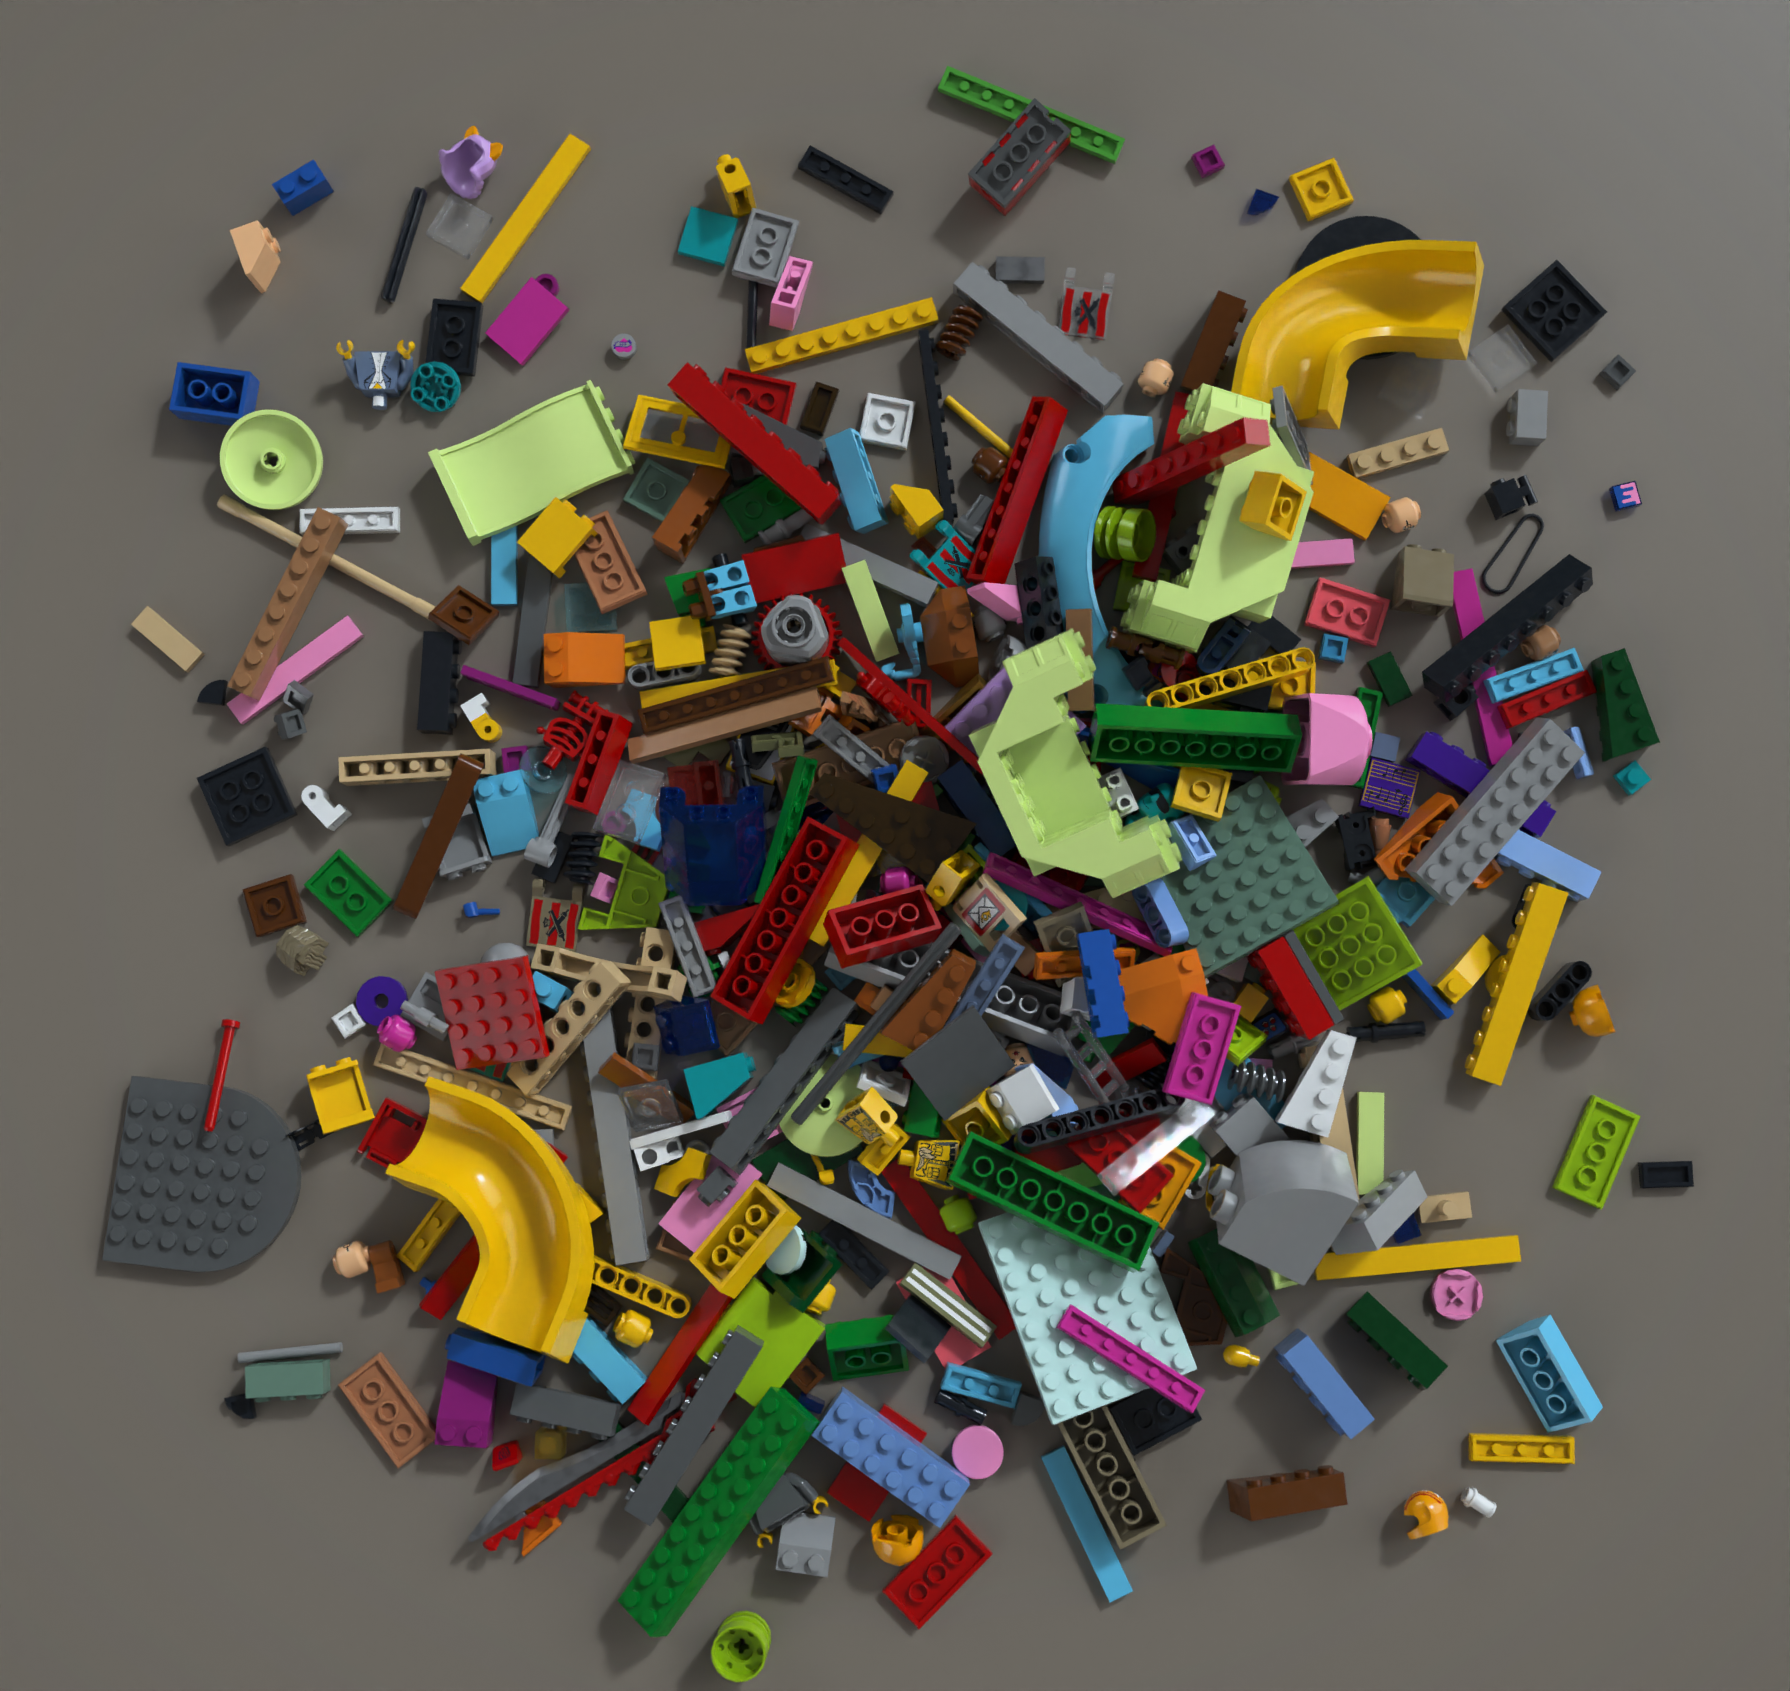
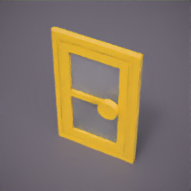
[623,394,731,469]

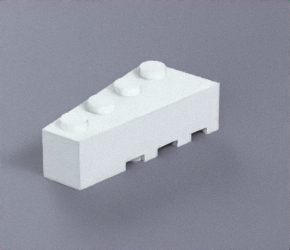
[1274,1030,1356,1138]

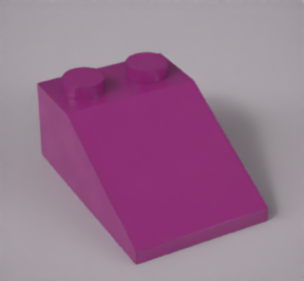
[435,1360,499,1448]

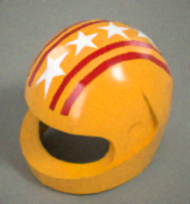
[1404,1490,1448,1540]

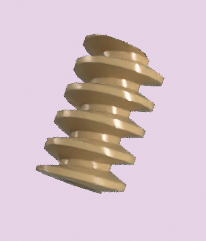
[708,624,752,678]

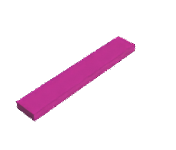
[1056,1304,1205,1413]

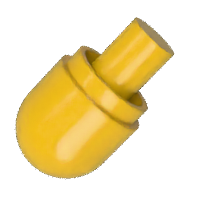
[1223,1344,1260,1368]

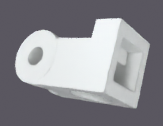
[301,785,352,831]
[634,1136,685,1172]

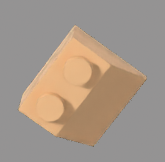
[230,220,281,293]

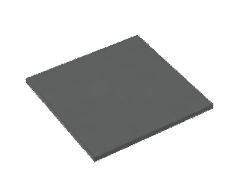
[900,1005,1015,1121]

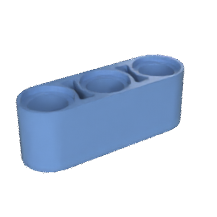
[1132,878,1189,948]

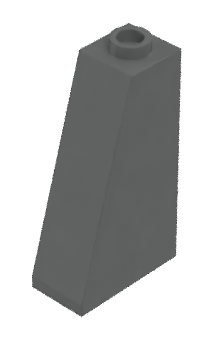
[730,404,826,471]

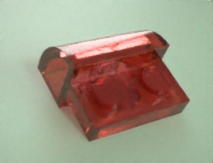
[667,760,724,818]

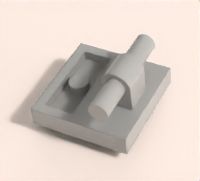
[400,972,450,1041]

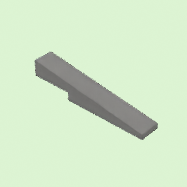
[800,523,938,608]

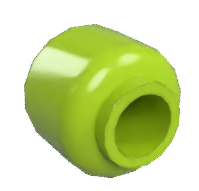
[940,1194,977,1235]

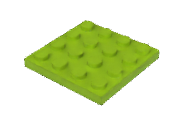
[1293,876,1423,1011]

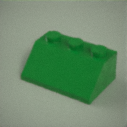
[825,1315,909,1381]

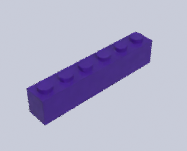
[1405,731,1557,838]

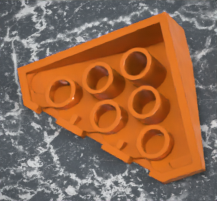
[1374,792,1504,889]
[1118,948,1208,1045]

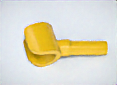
[810,1154,834,1185]

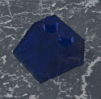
[653,996,720,1056]

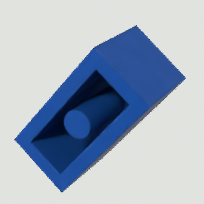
[272,159,334,216]

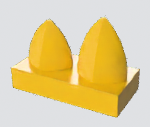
[857,1123,911,1175]

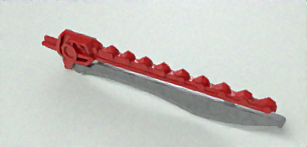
[468,1378,737,1551]

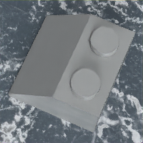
[775,1512,836,1577]

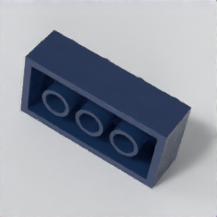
[936,760,1017,857]

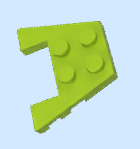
[578,835,672,930]

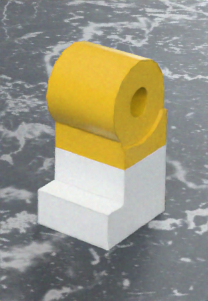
[460,693,502,743]

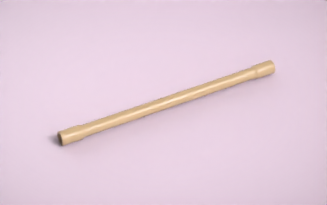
[217,494,436,619]

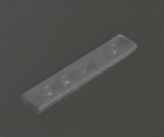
[1097,1097,1224,1196]

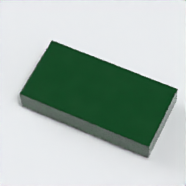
[1367,651,1413,707]

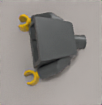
[749,1472,828,1548]

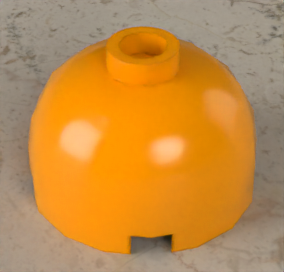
[1569,984,1616,1037]
[871,1514,924,1566]

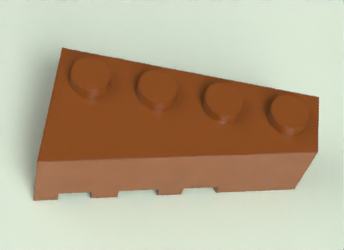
[652,464,732,564]

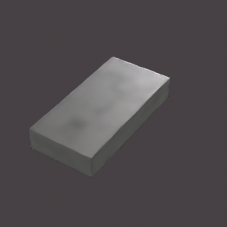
[996,256,1045,284]

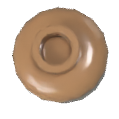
[1521,625,1561,661]

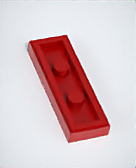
[1088,1037,1167,1092]

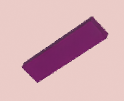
[460,665,561,711]

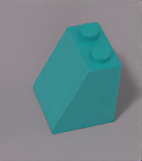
[683,1052,756,1119]

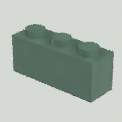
[245,1359,331,1402]

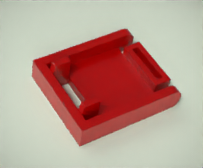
[357,1097,428,1168]

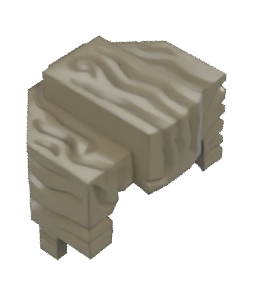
[276,925,329,976]

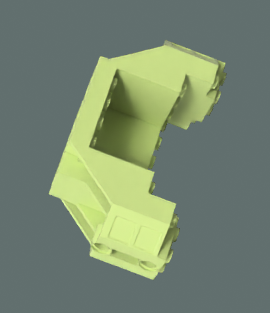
[1120,383,1314,653]
[969,628,1182,898]

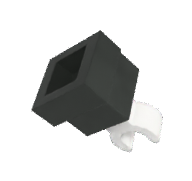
[729,457,764,488]

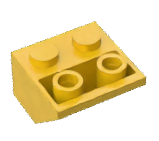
[889,484,944,540]

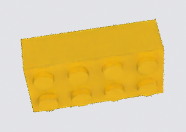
[689,1179,801,1299]

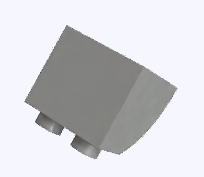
[1207,1140,1359,1286]

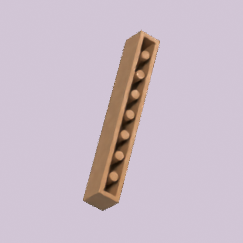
[227,507,349,701]

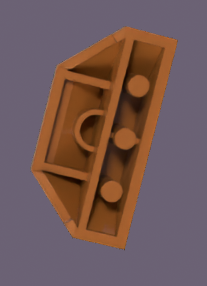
[920,586,980,687]

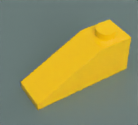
[1431,934,1501,1005]

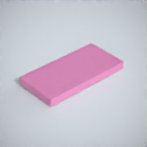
[658,1155,762,1252]

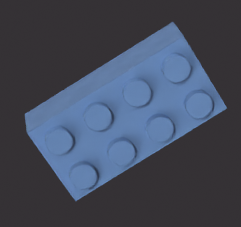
[1274,1328,1375,1439]

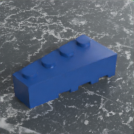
[1076,929,1129,1038]

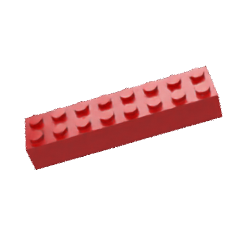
[667,362,841,526]
[710,817,860,1025]

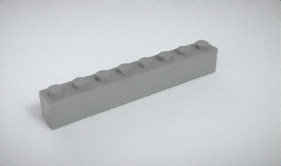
[953,262,1123,413]

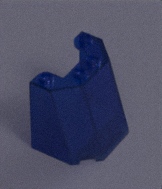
[659,786,769,906]

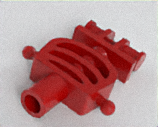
[856,672,916,726]
[536,690,609,770]

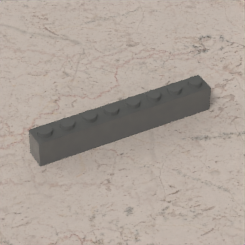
[710,987,863,1175]
[624,1325,764,1526]

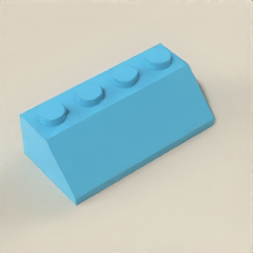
[1496,1314,1603,1433]

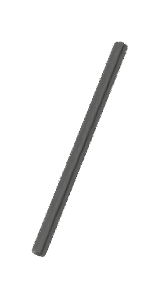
[791,923,961,1125]

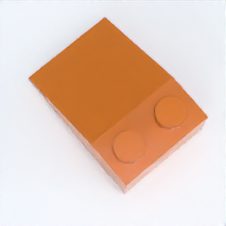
[544,632,626,688]

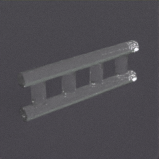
[1053,1011,1129,1104]

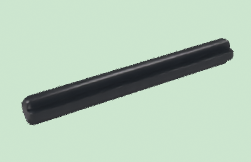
[381,187,428,303]

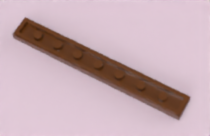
[637,656,835,734]

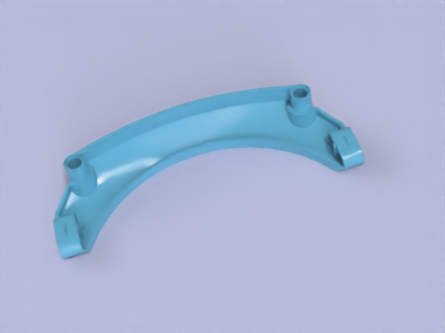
[1039,415,1163,714]

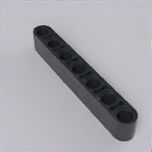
[1013,1087,1185,1154]

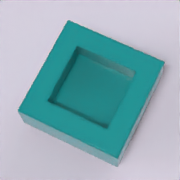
[1613,760,1651,796]

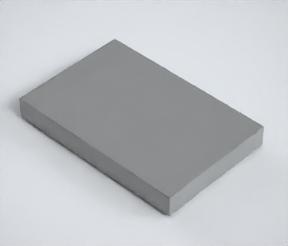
[732,208,799,288]

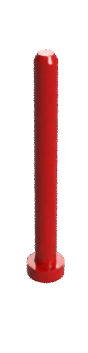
[204,1019,240,1132]

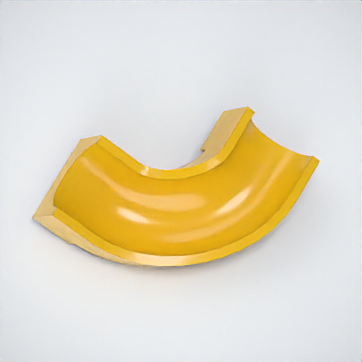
[1231,240,1484,430]
[385,1076,594,1364]

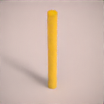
[943,395,1013,459]

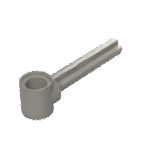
[524,773,575,868]

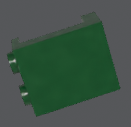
[762,1228,843,1313]

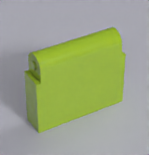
[696,1277,825,1408]

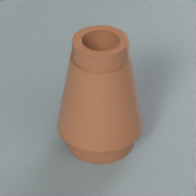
[1368,818,1392,854]

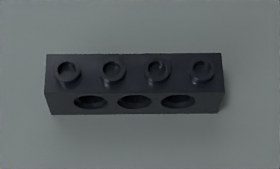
[1014,556,1064,649]

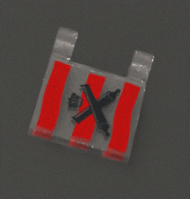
[1058,267,1115,340]

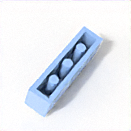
[1495,830,1601,902]

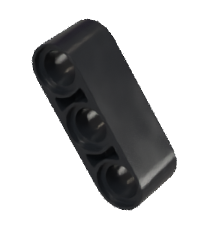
[1528,961,1592,1021]

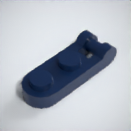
[1196,618,1251,676]

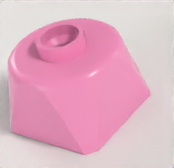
[1281,693,1372,785]

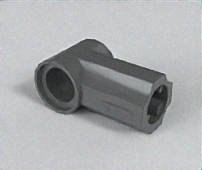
[953,494,994,547]

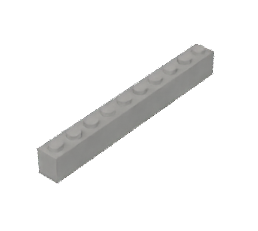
[580,1006,650,1265]

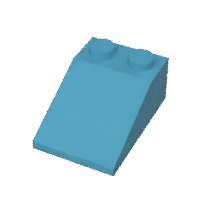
[474,769,540,857]

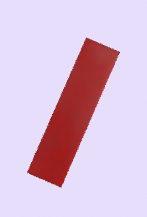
[1497,670,1597,729]

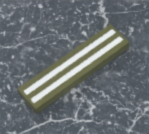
[899,1262,997,1348]

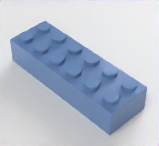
[812,1386,970,1528]

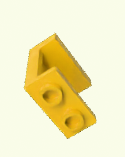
[517,497,598,579]
[306,1057,375,1135]

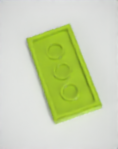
[1552,1095,1641,1210]

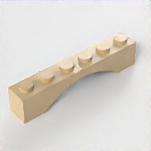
[530,943,687,1003]

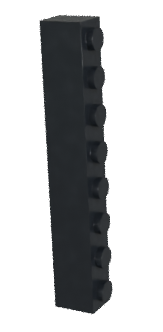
[1422,554,1593,703]

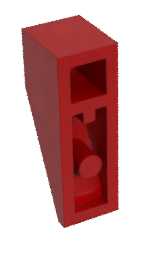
[694,904,760,957]

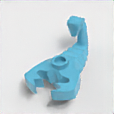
[881,603,924,682]

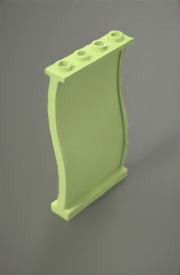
[428,380,635,546]

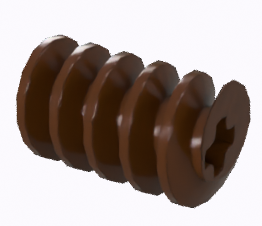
[936,305,983,361]

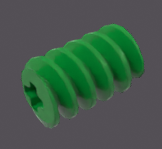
[774,978,829,1027]

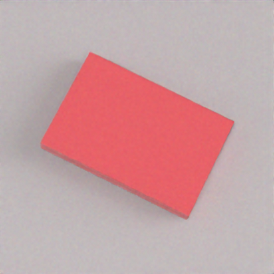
[1304,577,1390,648]

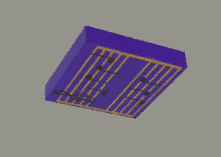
[1358,758,1420,819]

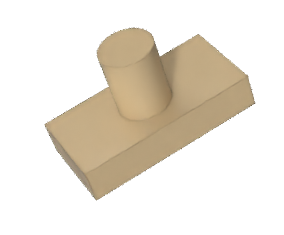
[1417,1191,1472,1223]

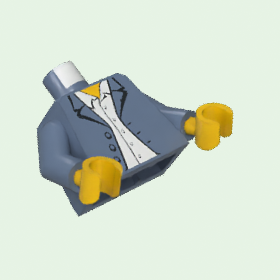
[336,340,415,410]

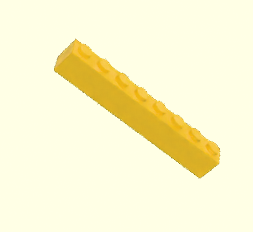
[1465,882,1568,1086]

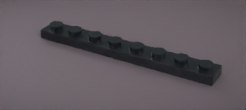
[918,329,958,526]

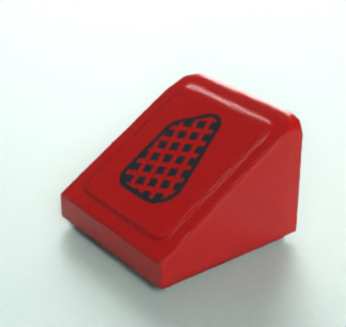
[492,1440,523,1472]

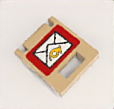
[953,873,1027,952]

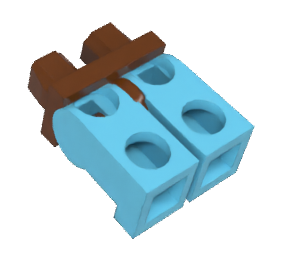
[682,560,757,621]

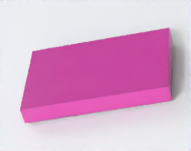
[485,277,570,366]

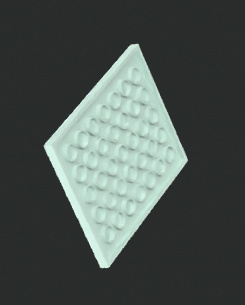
[978,1183,1197,1425]

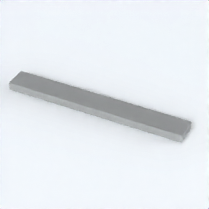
[767,1163,961,1280]

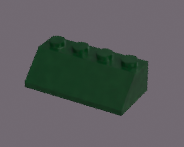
[1188,1228,1280,1338]

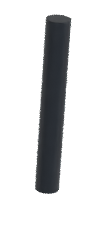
[746,280,758,349]

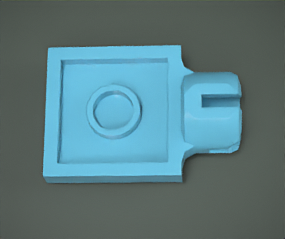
[1376,877,1435,928]

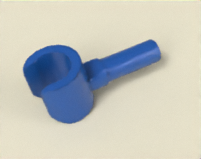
[463,902,500,918]

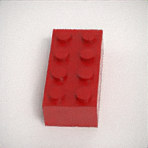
[823,884,942,969]

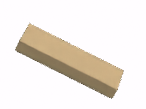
[131,606,205,673]

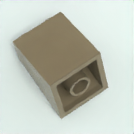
[1390,544,1454,617]

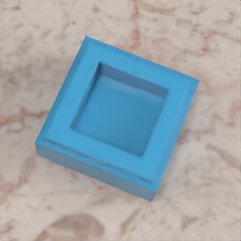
[1318,634,1348,664]

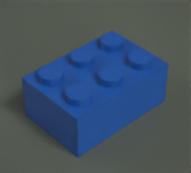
[169,362,260,426]

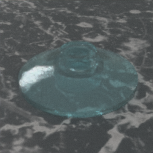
[519,746,567,794]

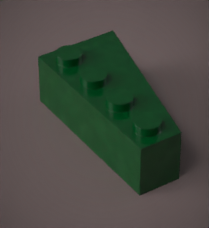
[1591,648,1660,762]
[1346,1291,1448,1390]

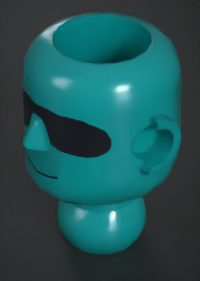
[1124,783,1185,826]

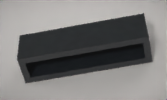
[417,631,462,735]

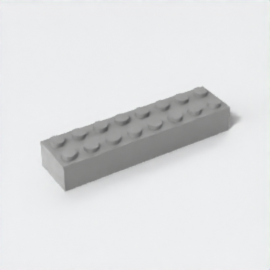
[1404,718,1585,906]

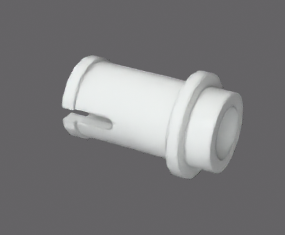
[1460,1487,1497,1518]

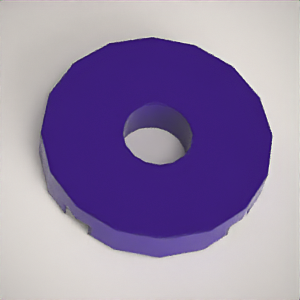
[356,976,408,1026]

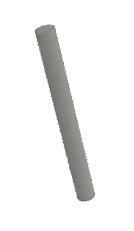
[238,1342,343,1363]

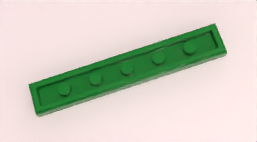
[754,755,818,904]

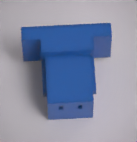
[419,1277,437,1294]

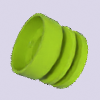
[1094,506,1156,562]
[711,1610,772,1682]

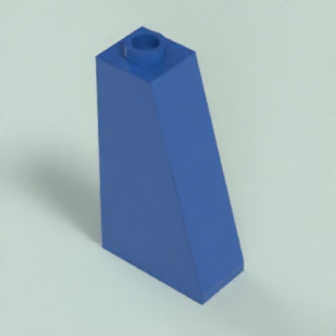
[445,1327,546,1387]

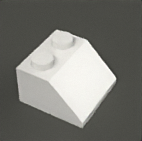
[986,1064,1059,1135]

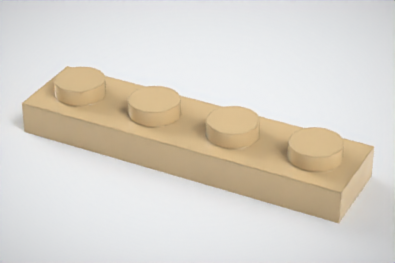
[1346,428,1449,479]

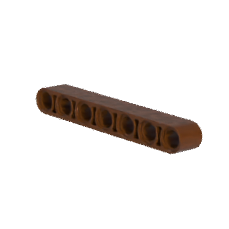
[392,753,485,919]

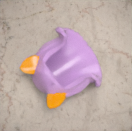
[439,126,503,199]

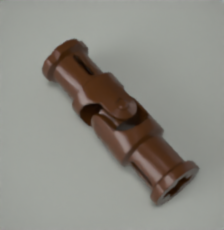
[1106,627,1185,670]

